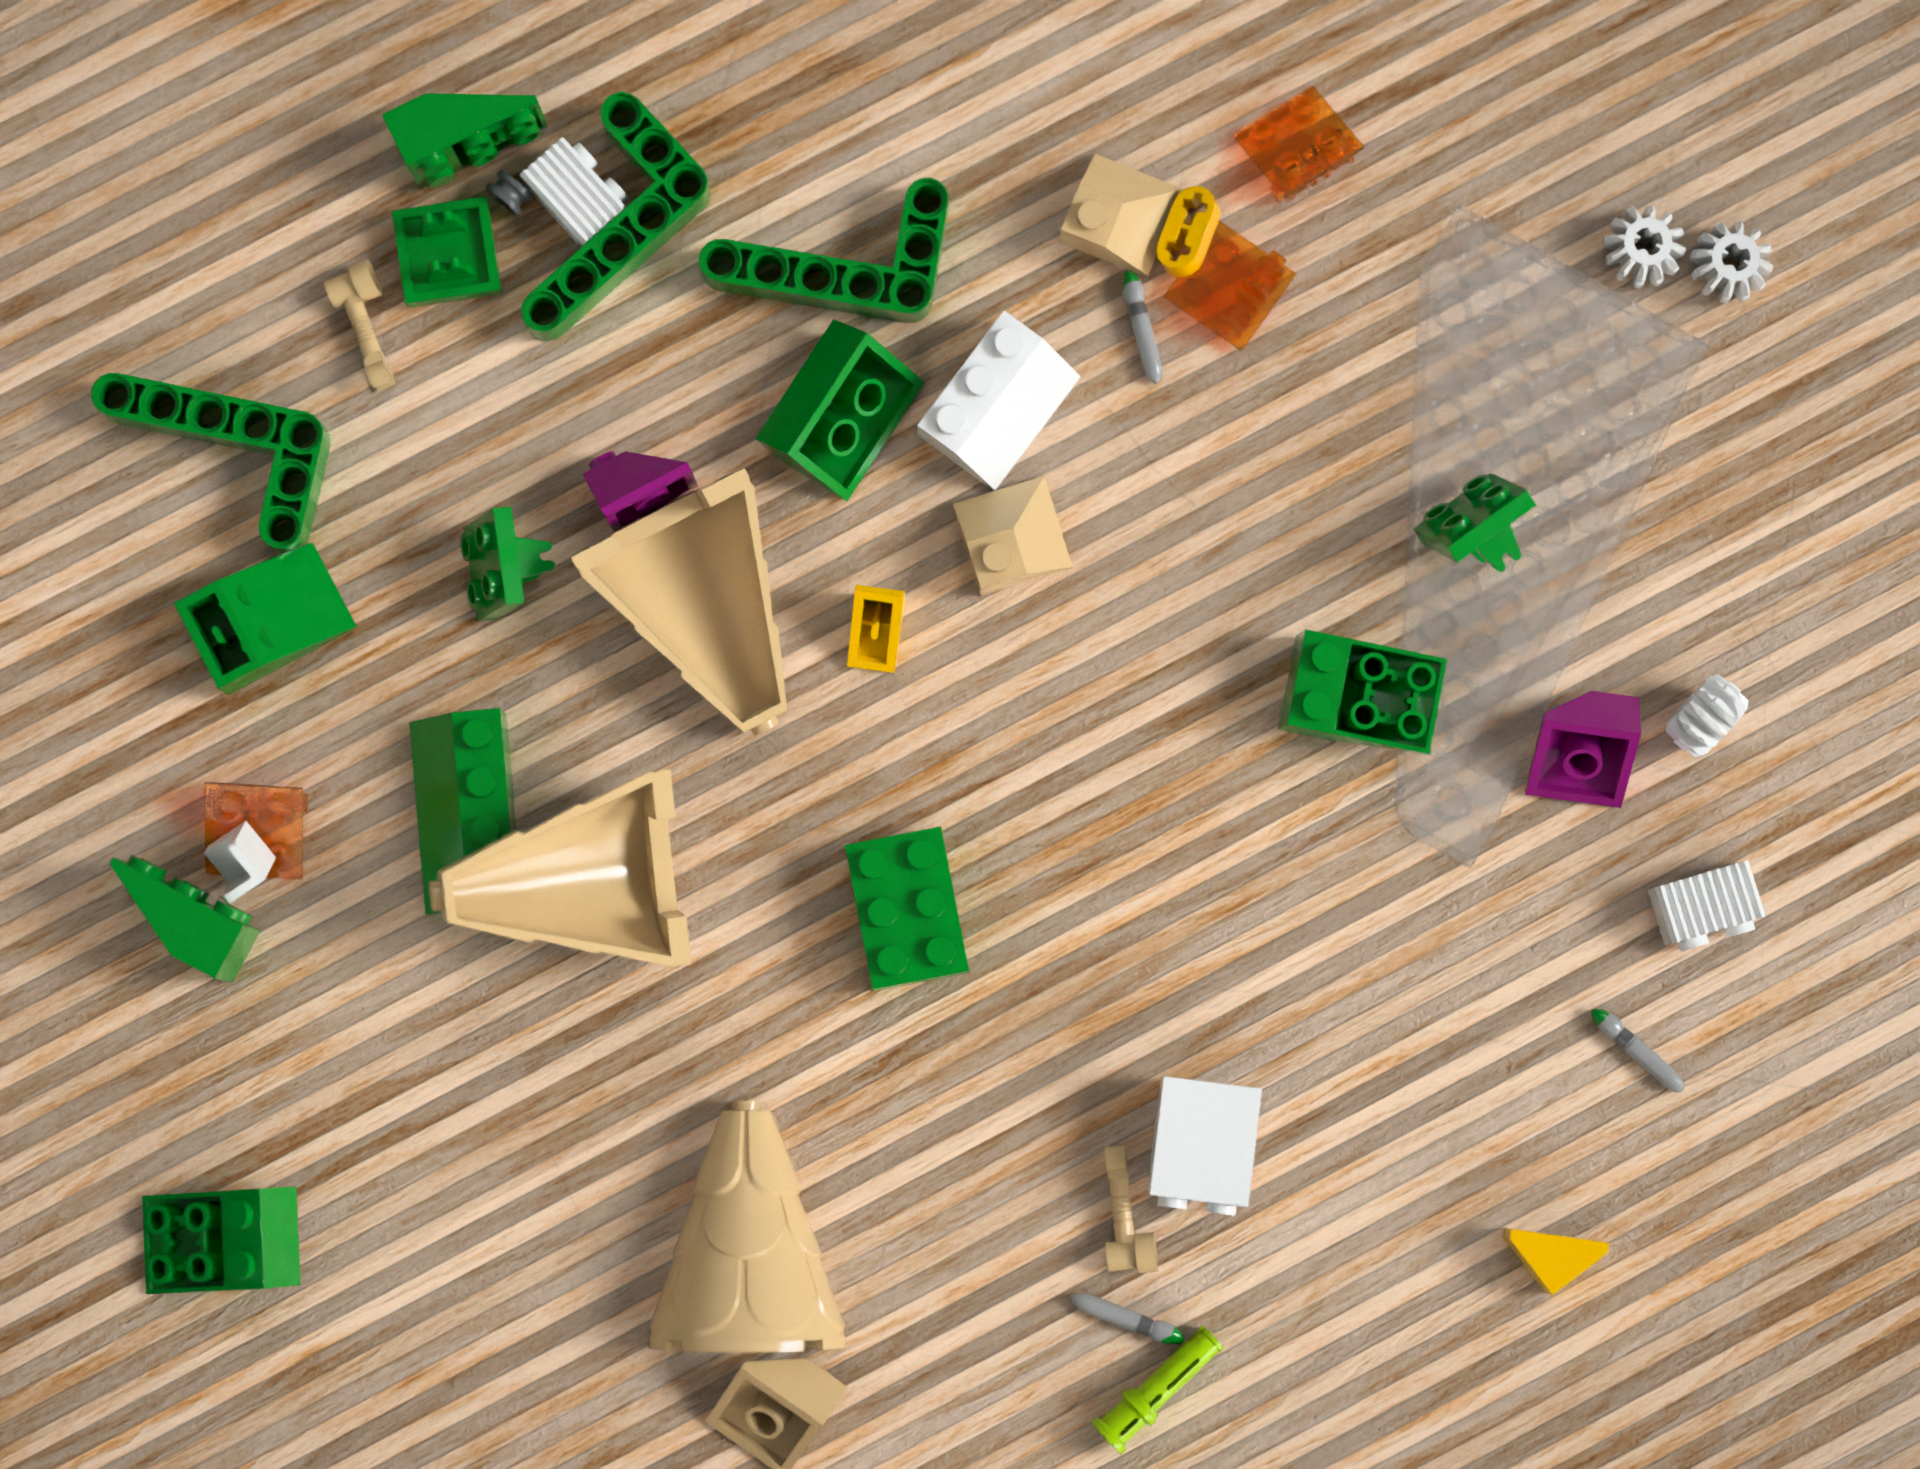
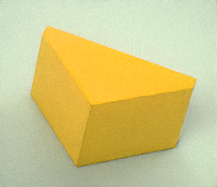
[847,584,905,673]
[1503,1228,1609,1295]

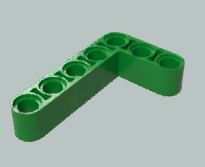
[521,92,711,341]
[699,177,948,323]
[91,373,331,554]

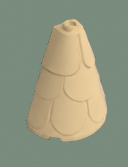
[571,468,787,736]
[429,769,692,967]
[649,1101,845,1352]

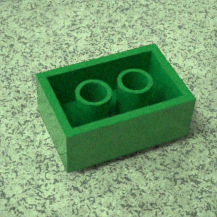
[845,826,969,992]

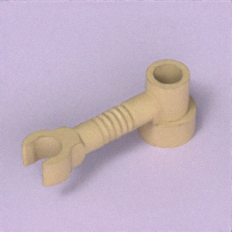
[324,260,396,391]
[1104,1144,1158,1274]

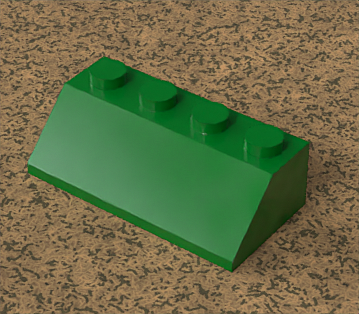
[409,708,517,915]

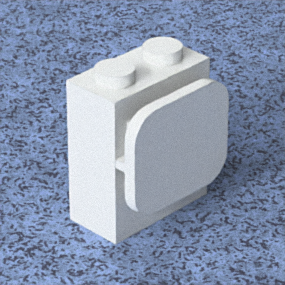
[1147,1076,1262,1215]

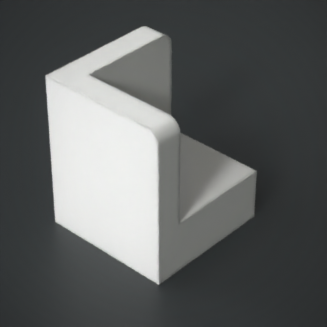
[204,820,276,904]

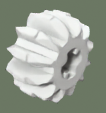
[1602,205,1686,288]
[1690,221,1773,303]
[1666,674,1748,758]

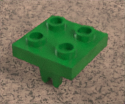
[392,196,502,308]
[1413,473,1536,572]
[461,507,555,621]

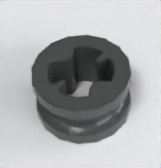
[485,170,533,216]

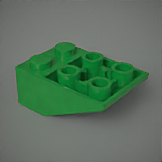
[382,93,548,189]
[174,542,357,695]
[1278,629,1448,755]
[109,855,260,982]
[142,1186,301,1294]

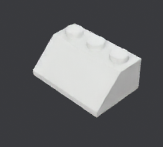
[917,310,1080,491]

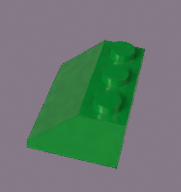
[755,319,925,501]

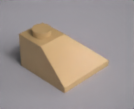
[1059,154,1183,278]
[952,476,1072,596]
[705,1359,848,1469]

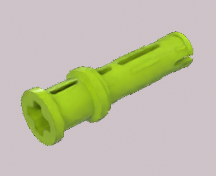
[1091,1325,1224,1455]

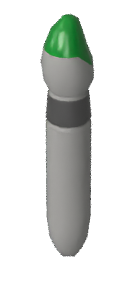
[1122,270,1162,384]
[1591,1008,1684,1093]
[1070,1293,1185,1345]

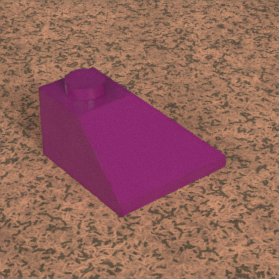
[582,451,698,532]
[1525,691,1641,808]

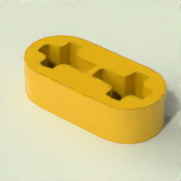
[1156,186,1220,278]

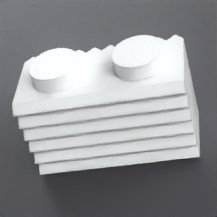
[520,137,629,247]
[1648,860,1765,951]

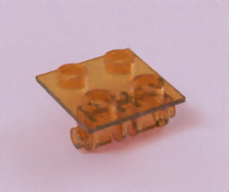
[1233,86,1364,203]
[1164,220,1297,351]
[204,782,308,880]

